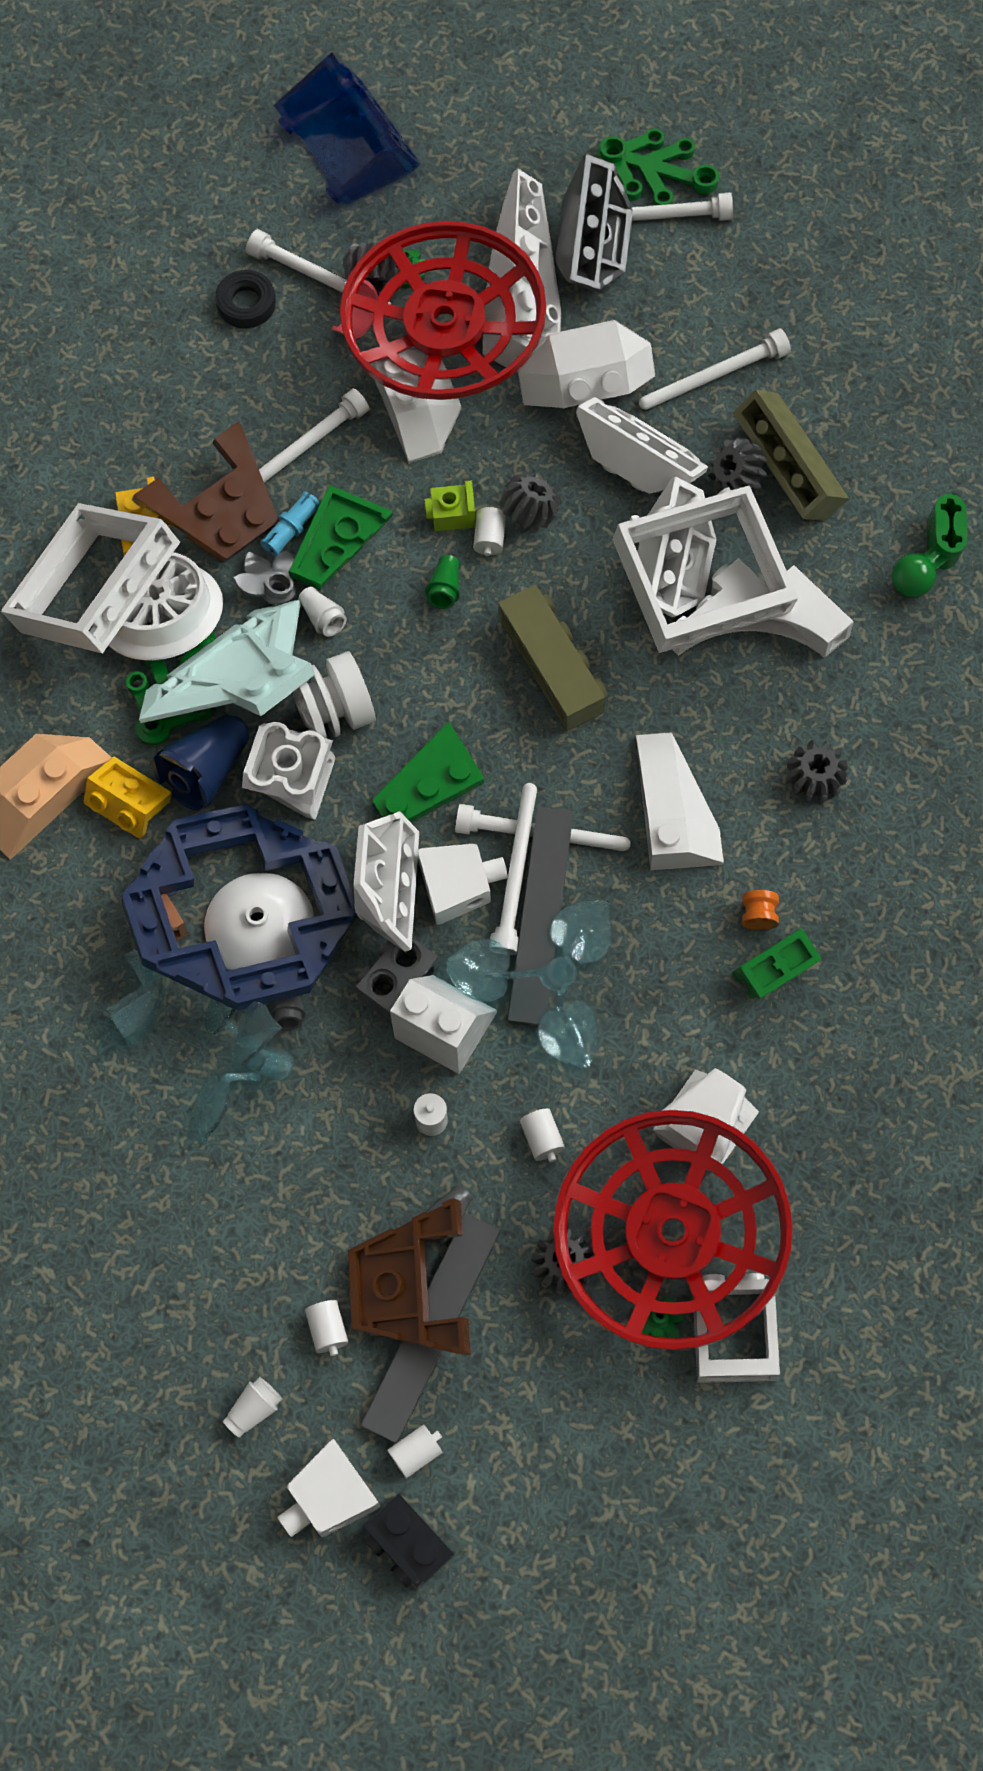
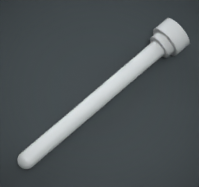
[632,193,733,221]
[246,229,392,305]
[639,328,791,410]
[259,388,370,483]
[488,783,537,955]
[455,804,631,851]

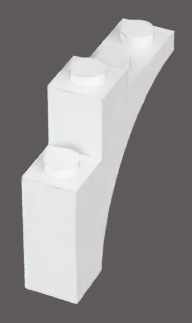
[672,558,854,658]

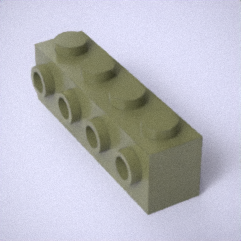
[733,389,849,521]
[498,584,608,731]

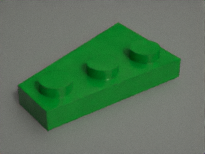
[288,485,393,590]
[372,721,485,823]

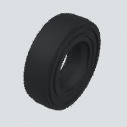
[215,270,276,328]

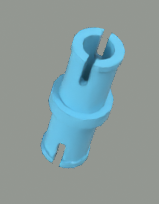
[260,492,320,557]

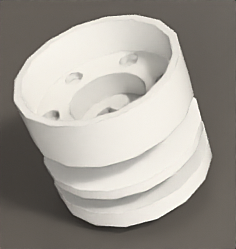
[293,651,376,739]

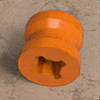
[742,890,779,930]

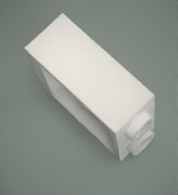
[693,1273,780,1383]

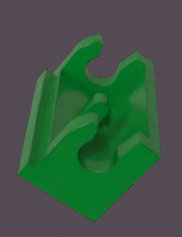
[732,928,822,999]

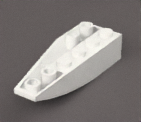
[482,169,561,367]

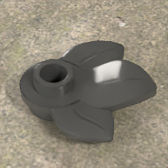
[233,551,296,605]

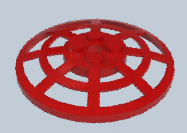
[340,221,546,400]
[553,1110,793,1350]

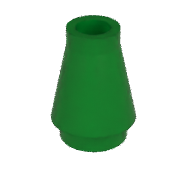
[425,555,460,609]

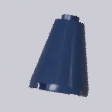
[151,714,249,811]

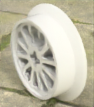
[108,552,223,660]

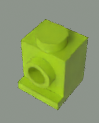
[424,481,476,531]

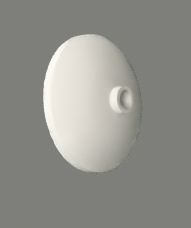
[204,873,315,971]

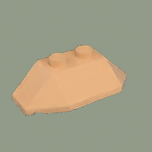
[0,734,112,860]

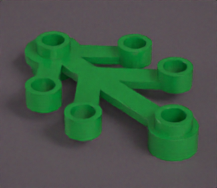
[597,128,719,205]
[126,631,216,745]

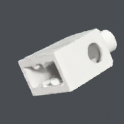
[417,844,508,925]
[277,1439,380,1537]

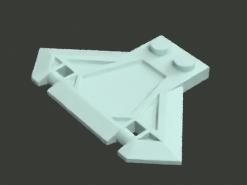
[139,600,315,723]

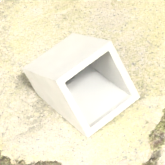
[390,975,497,1074]

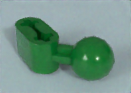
[891,494,968,598]

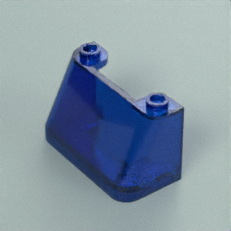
[274,52,421,205]

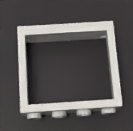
[612,485,798,653]
[1,503,180,654]

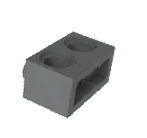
[356,938,439,1023]

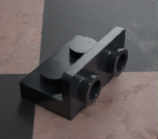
[362,1494,454,1590]

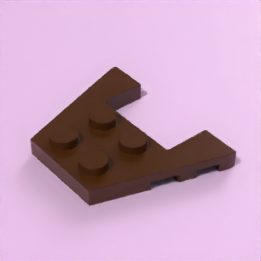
[132,422,279,563]
[348,1198,471,1356]

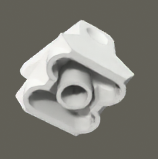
[242,722,335,820]
[653,1069,759,1171]

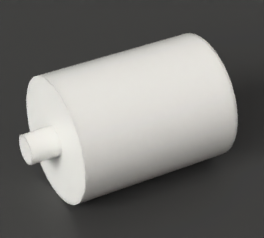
[473,507,506,556]
[414,1093,448,1136]
[520,1108,565,1162]
[305,1300,348,1356]
[387,1424,443,1479]

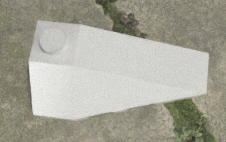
[636,733,724,871]

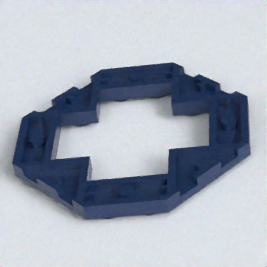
[122,804,357,1011]

